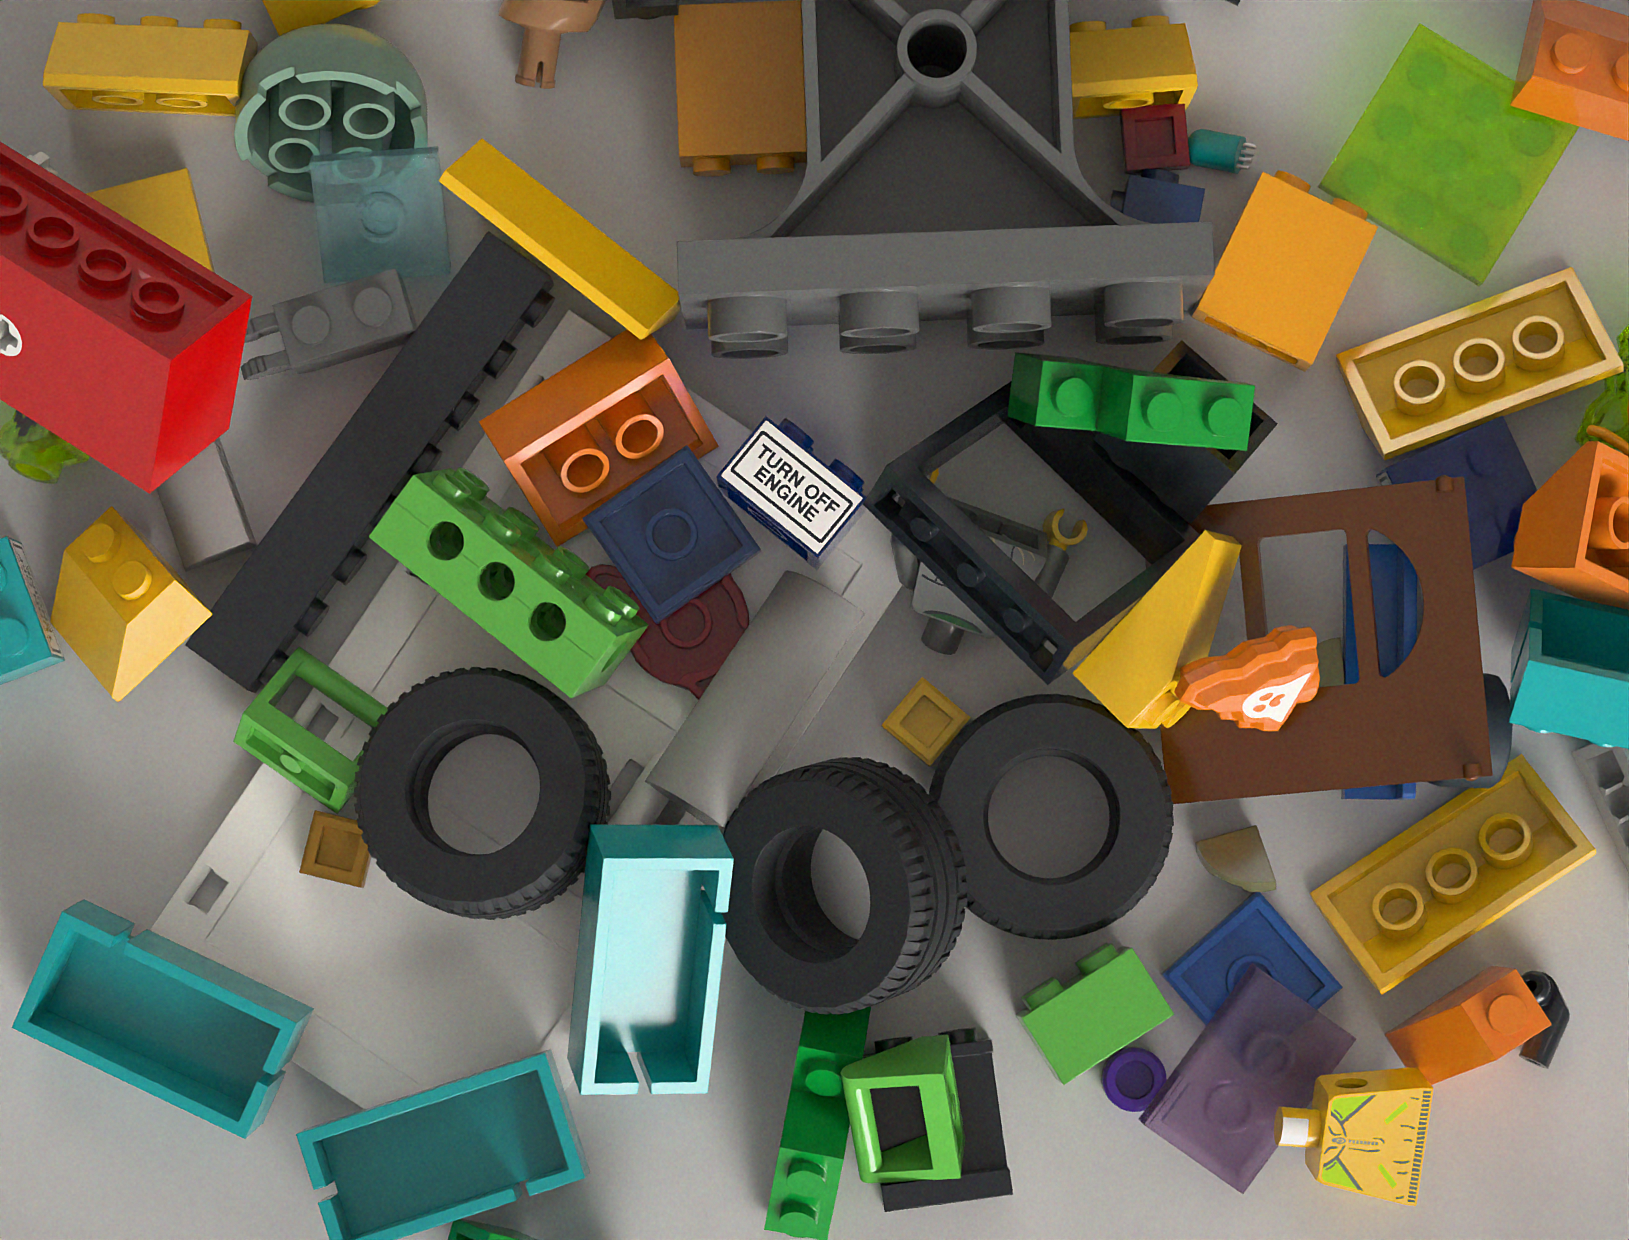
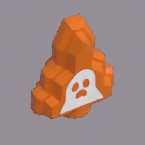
[1174,625,1320,731]

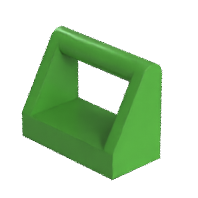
[233,646,388,814]
[841,1035,965,1184]

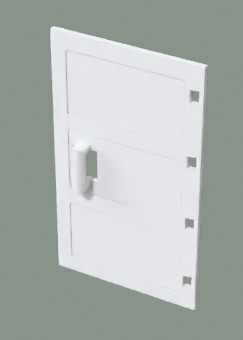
[150,309,903,1109]

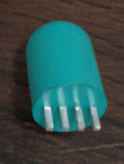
[1188,129,1256,174]

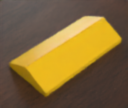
[438,138,681,340]
[1336,267,1624,461]
[1309,754,1596,995]

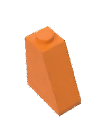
[1384,966,1552,1085]

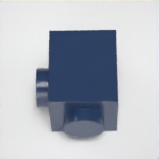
[1109,168,1205,224]

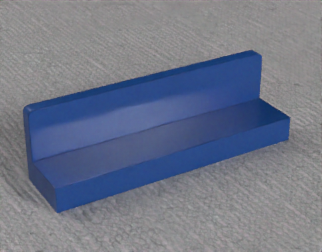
[1341,544,1417,800]

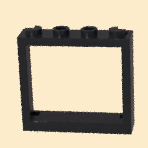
[863,381,1200,685]

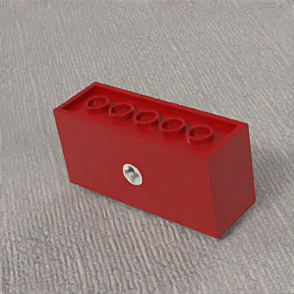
[0,142,252,494]

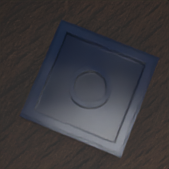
[582,445,761,625]

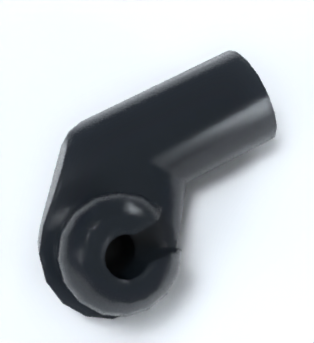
[1519,971,1570,1069]

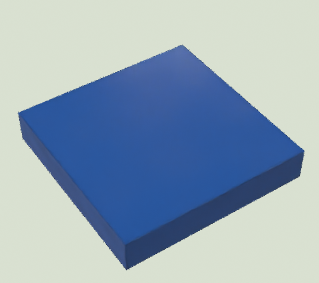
[1161,892,1343,1072]

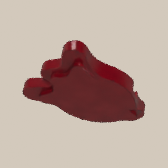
[586,564,749,700]

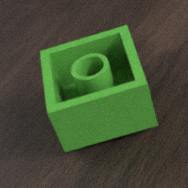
[1015,943,1175,1085]

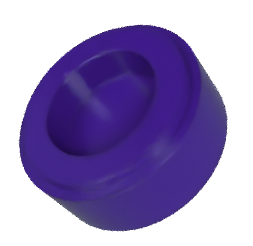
[1101,1047,1167,1112]

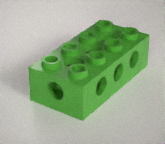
[369,467,649,698]

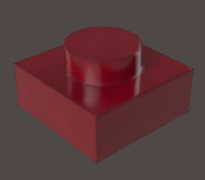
[1119,103,1190,174]

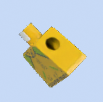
[1274,1067,1433,1206]

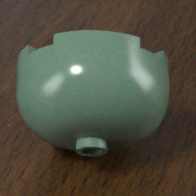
[234,24,428,203]

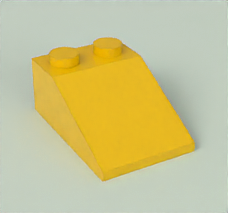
[1072,530,1242,729]

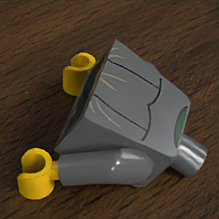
[890,468,1088,655]

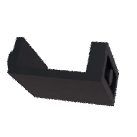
[863,1027,1013,1212]

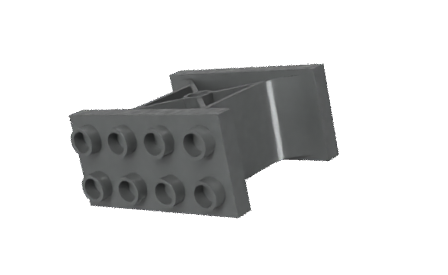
[677,0,1215,359]

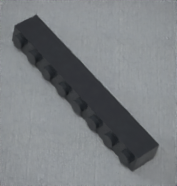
[185,231,555,693]

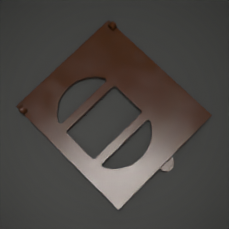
[1145,475,1493,804]

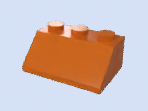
[1510,0,1629,141]
[478,329,719,547]
[1511,441,1629,610]

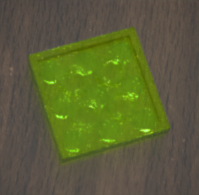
[1318,23,1580,286]

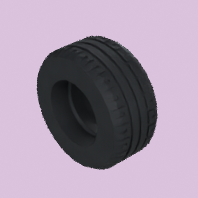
[353,667,611,920]
[929,694,1174,940]
[721,757,968,1014]

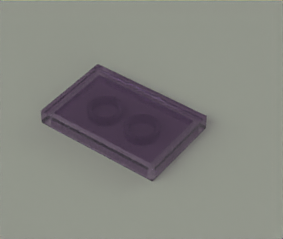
[1139,963,1356,1194]

